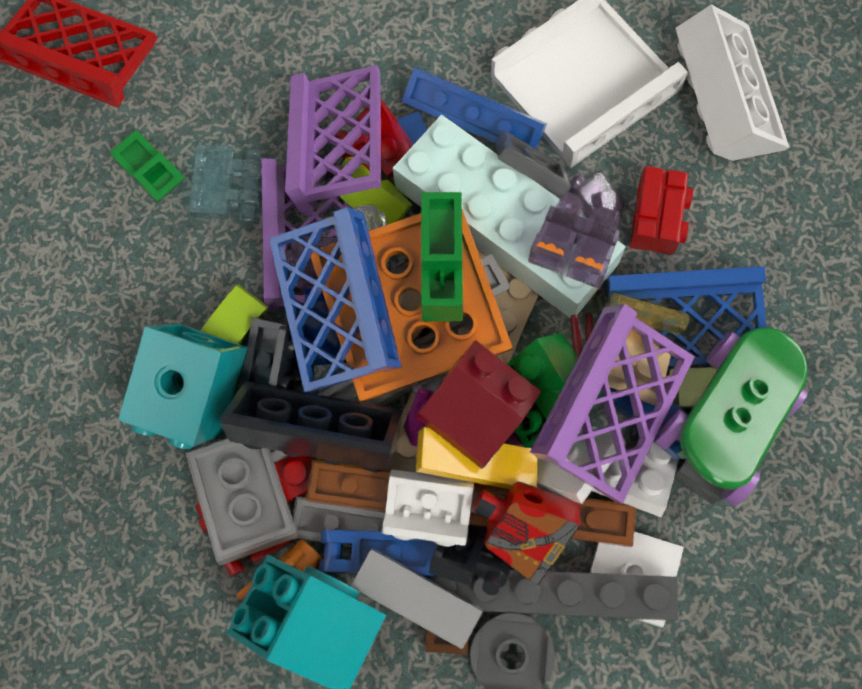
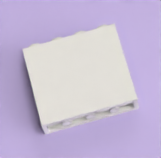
[491,0,688,168]

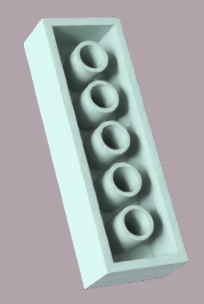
[393,114,626,318]

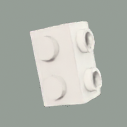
[382,469,474,546]

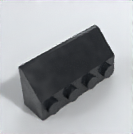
[221,381,403,472]

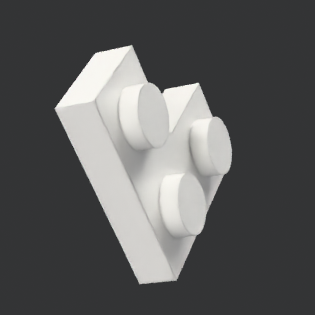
[592,442,679,517]

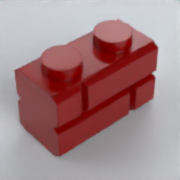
[629,166,693,255]

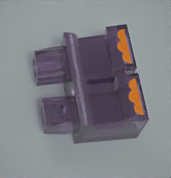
[528,193,620,289]

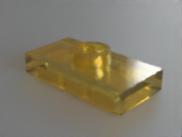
[605,293,690,335]

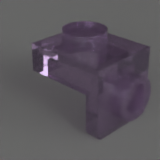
[559,171,625,229]

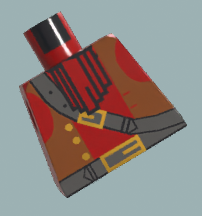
[472,482,580,585]

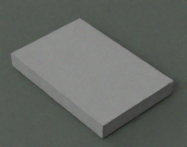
[186,438,298,566]

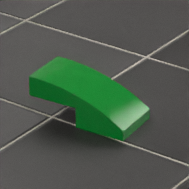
[109,129,185,203]

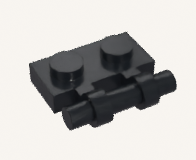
[429,525,510,596]

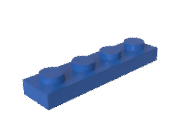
[401,67,547,149]

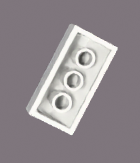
[675,4,789,161]

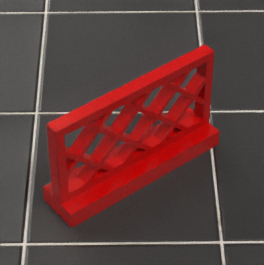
[0,0,158,108]

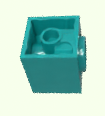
[118,323,248,449]
[226,555,386,689]

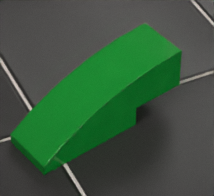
[421,192,463,322]

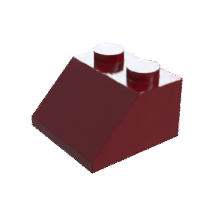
[415,340,541,469]

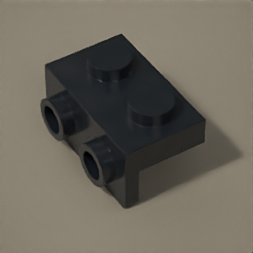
[240,318,297,390]

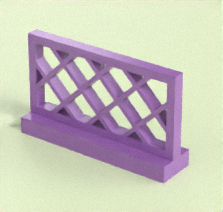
[285,65,381,213]
[262,159,351,311]
[530,304,695,503]

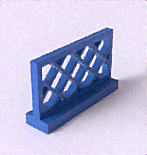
[269,207,401,392]
[604,266,767,367]

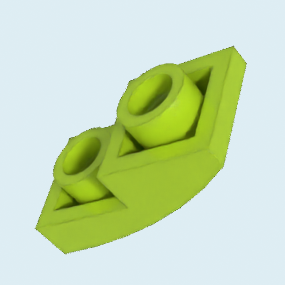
[333,157,412,227]
[200,284,269,344]

